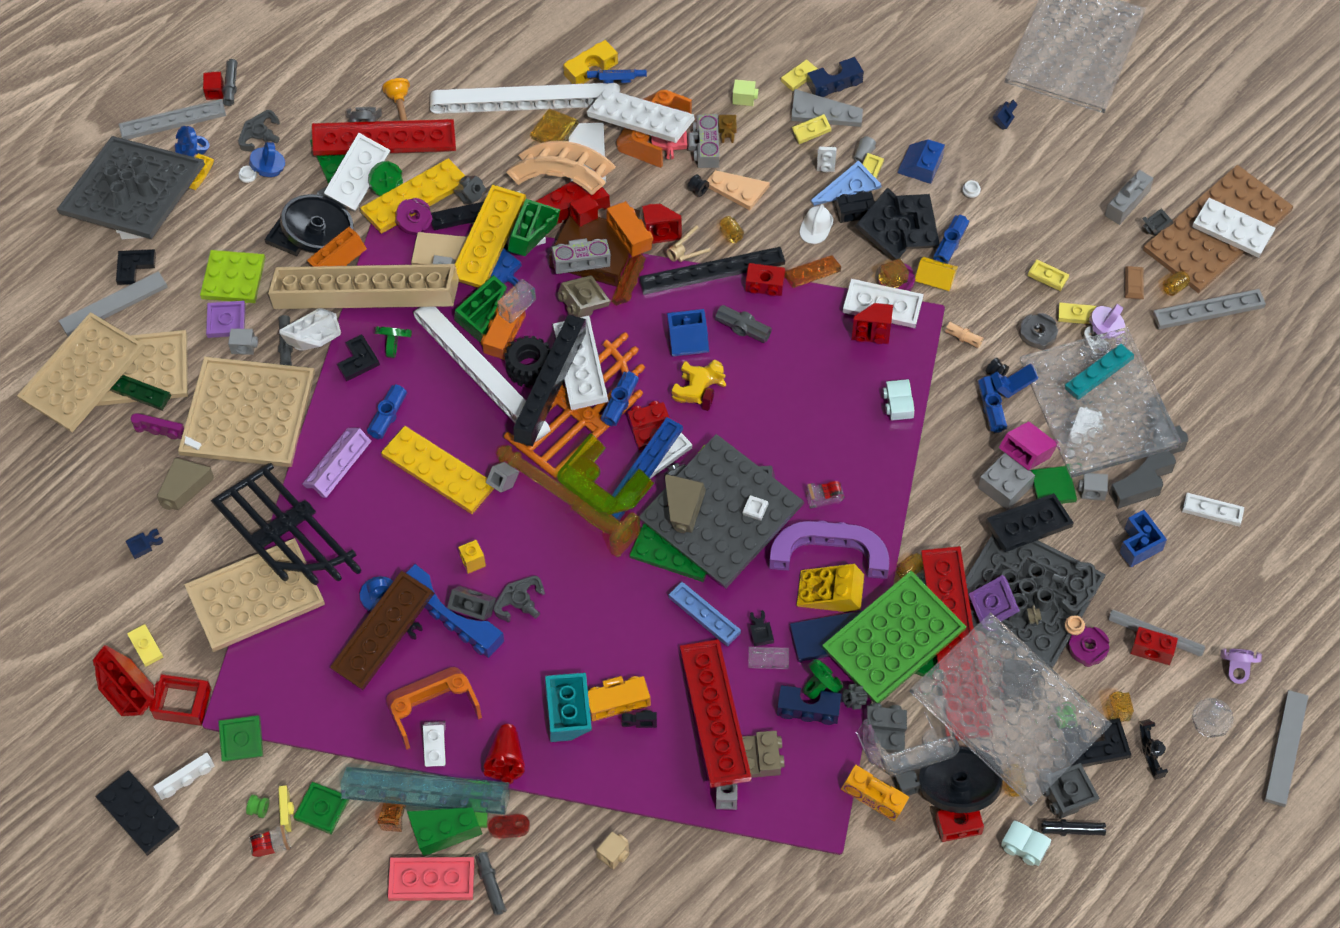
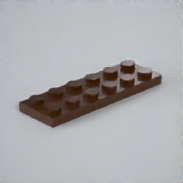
[330,571,435,690]

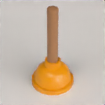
[382,78,410,121]

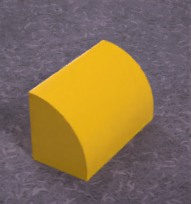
[915,257,958,291]

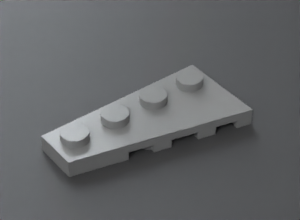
[791,89,863,127]

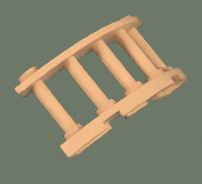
[506,141,616,195]

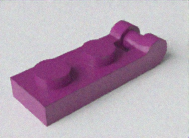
[130,413,184,439]

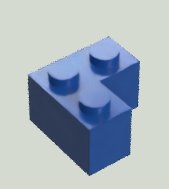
[1119,510,1167,567]

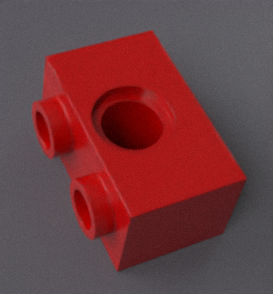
[745,263,785,296]
[1130,627,1178,666]
[935,809,984,842]

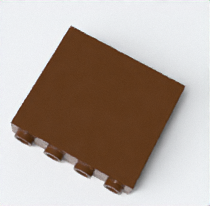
[549,216,630,287]

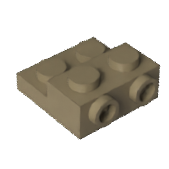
[558,275,611,317]
[742,731,784,778]

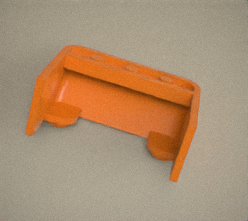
[616,90,692,168]
[386,667,482,750]

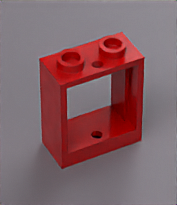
[149,674,212,726]

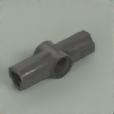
[715,305,772,343]

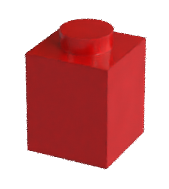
[203,71,224,100]
[570,195,599,227]

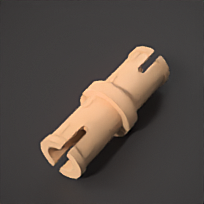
[945,321,984,348]

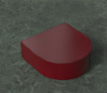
[702,388,714,411]

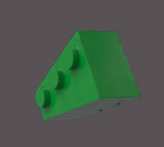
[454,275,507,343]
[407,807,483,857]

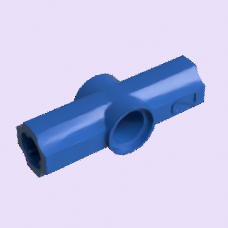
[933,215,969,264]
[601,371,639,427]
[978,376,1007,433]
[367,384,407,440]

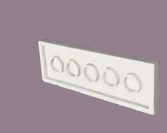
[587,89,695,143]
[553,316,609,410]

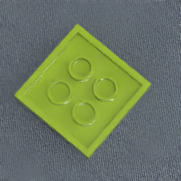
[200,250,266,303]

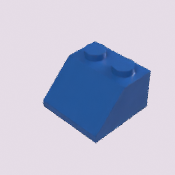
[898,139,945,184]

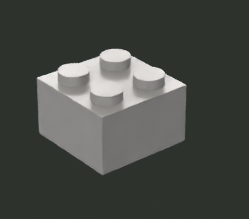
[978,453,1035,510]

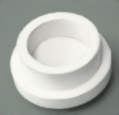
[239,166,257,183]
[962,180,981,198]

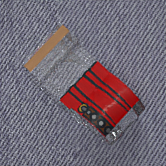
[806,481,845,508]
[249,825,291,857]

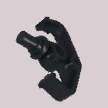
[1139,719,1168,780]

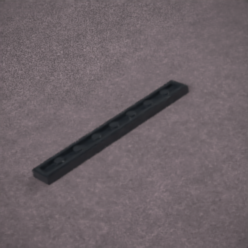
[639,246,785,295]

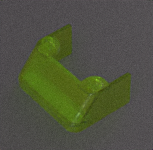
[557,433,654,516]

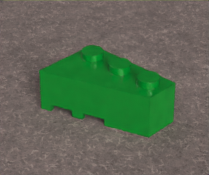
[508,199,560,256]

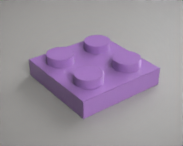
[206,301,246,338]
[969,575,1020,630]

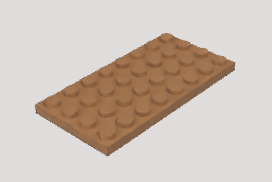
[1143,164,1293,293]

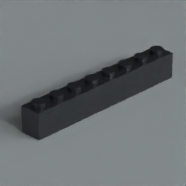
[513,314,586,447]

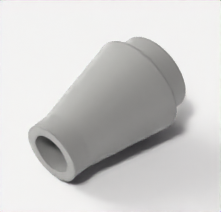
[854,136,876,163]

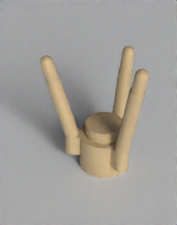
[666,225,711,262]

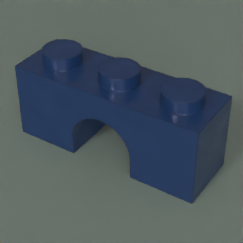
[807,57,864,97]
[777,685,842,725]

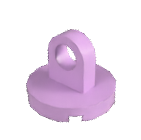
[1089,304,1125,340]
[1220,648,1262,684]

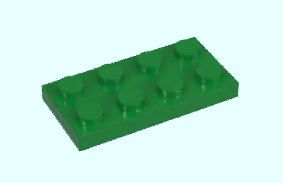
[630,524,707,582]

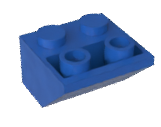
[667,309,709,356]

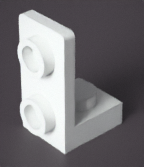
[817,147,836,172]
[423,721,446,767]

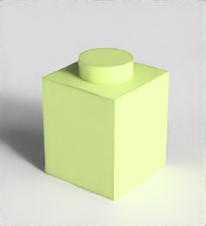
[733,80,759,106]

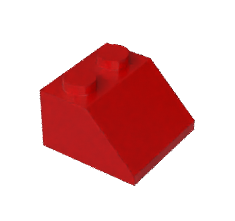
[642,203,682,244]

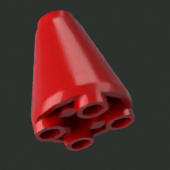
[483,724,525,784]

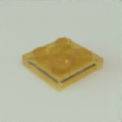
[530,108,579,143]

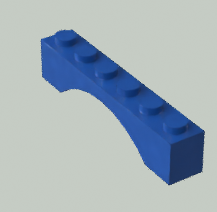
[406,564,504,658]

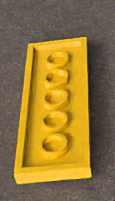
[360,158,465,234]
[455,185,526,288]
[381,426,495,514]

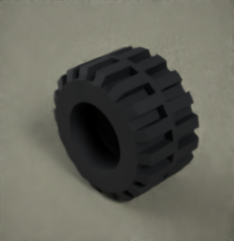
[505,336,551,388]

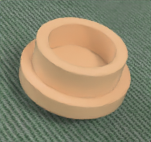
[1064,615,1085,635]

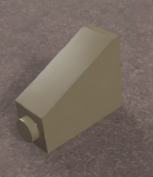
[157,458,214,510]
[665,474,706,533]

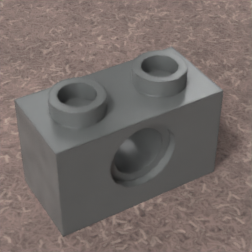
[447,586,496,620]

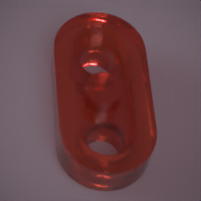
[488,814,530,839]

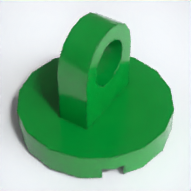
[368,161,403,196]
[375,326,412,358]
[803,659,843,699]

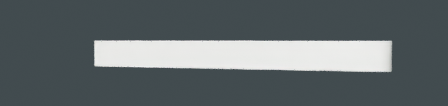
[430,83,620,114]
[413,307,551,442]

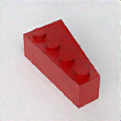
[535,181,610,224]

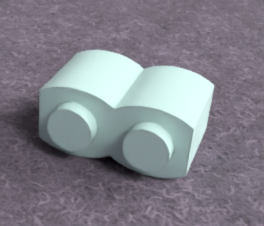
[883,379,914,420]
[1001,821,1051,866]

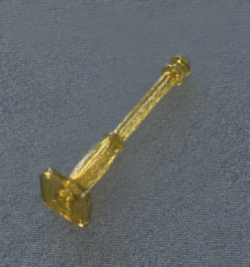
[497,445,641,557]

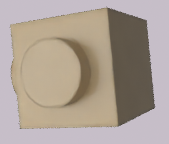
[596,832,629,870]

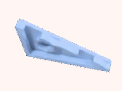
[811,161,882,206]

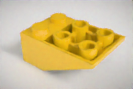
[797,564,864,612]

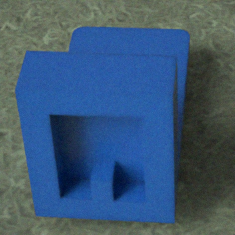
[991,364,1038,398]

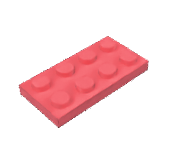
[388,857,475,901]

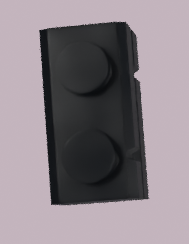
[835,191,875,223]

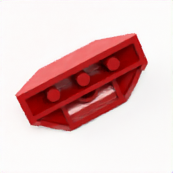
[93,645,154,716]

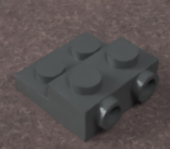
[863,703,907,754]
[1040,763,1100,819]

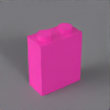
[999,421,1058,471]

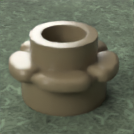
[1027,605,1042,625]

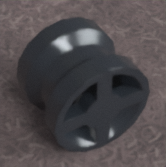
[687,174,709,197]
[985,357,1009,376]

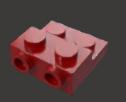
[628,401,669,451]

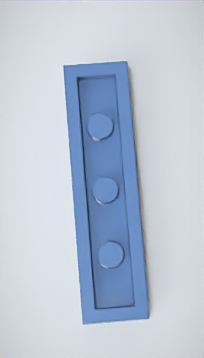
[669,582,741,647]

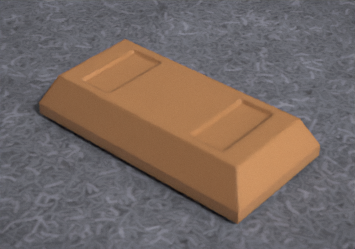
[1125,266,1144,299]

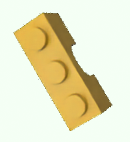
[563,40,618,84]

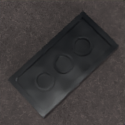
[986,493,1074,552]
[95,770,180,856]

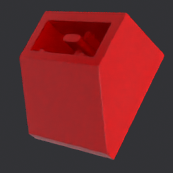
[852,303,893,344]

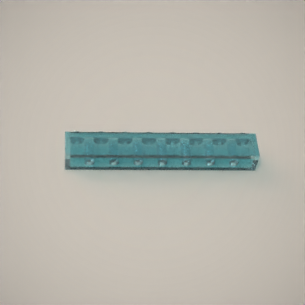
[341,767,510,815]

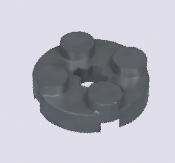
[346,107,382,122]
[1020,313,1058,350]

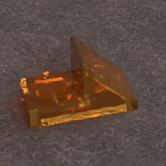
[378,798,406,832]

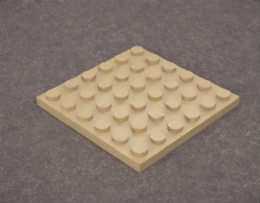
[178,357,315,467]

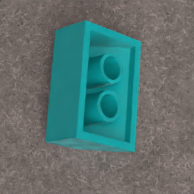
[545,673,592,742]

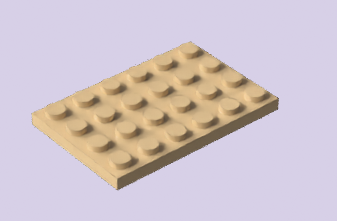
[17,312,146,433]
[96,330,188,406]
[184,538,325,652]

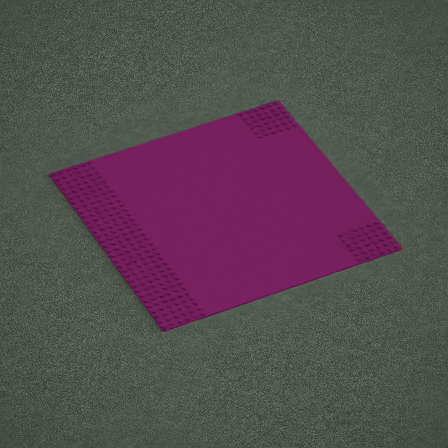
[202,214,945,855]

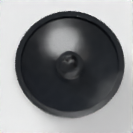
[280,194,354,253]
[919,746,1003,813]

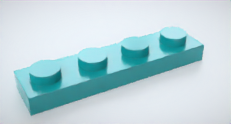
[1065,344,1134,400]

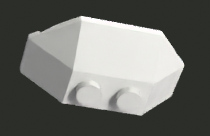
[279,308,341,350]

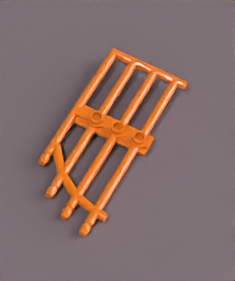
[504,332,645,478]

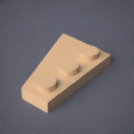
[707,170,770,210]

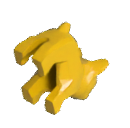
[672,360,726,404]

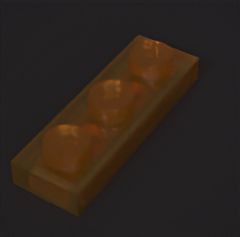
[611,254,646,306]
[785,255,841,288]

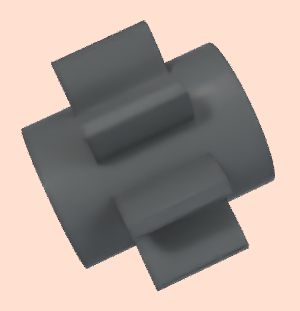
[842,684,868,710]

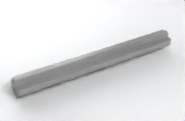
[1109,610,1205,656]

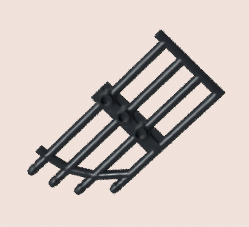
[211,463,362,585]

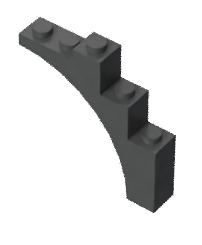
[1109,397,1188,509]

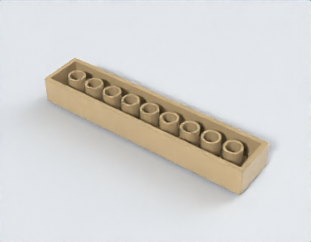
[268,264,459,309]

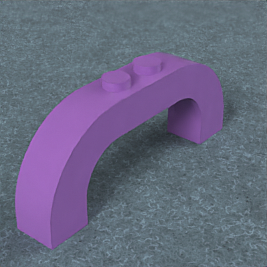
[769,521,889,579]

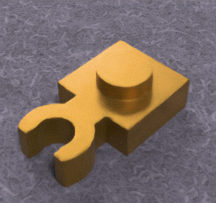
[719,115,737,143]

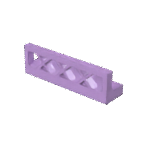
[303,428,371,498]

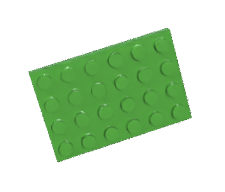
[822,571,966,703]

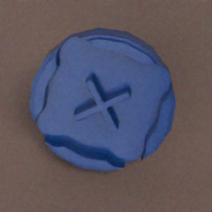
[175,126,210,157]
[249,142,285,177]
[360,576,393,612]

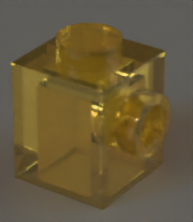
[878,258,909,288]
[1106,692,1134,722]

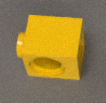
[458,540,486,574]

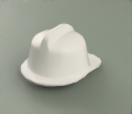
[800,204,833,244]

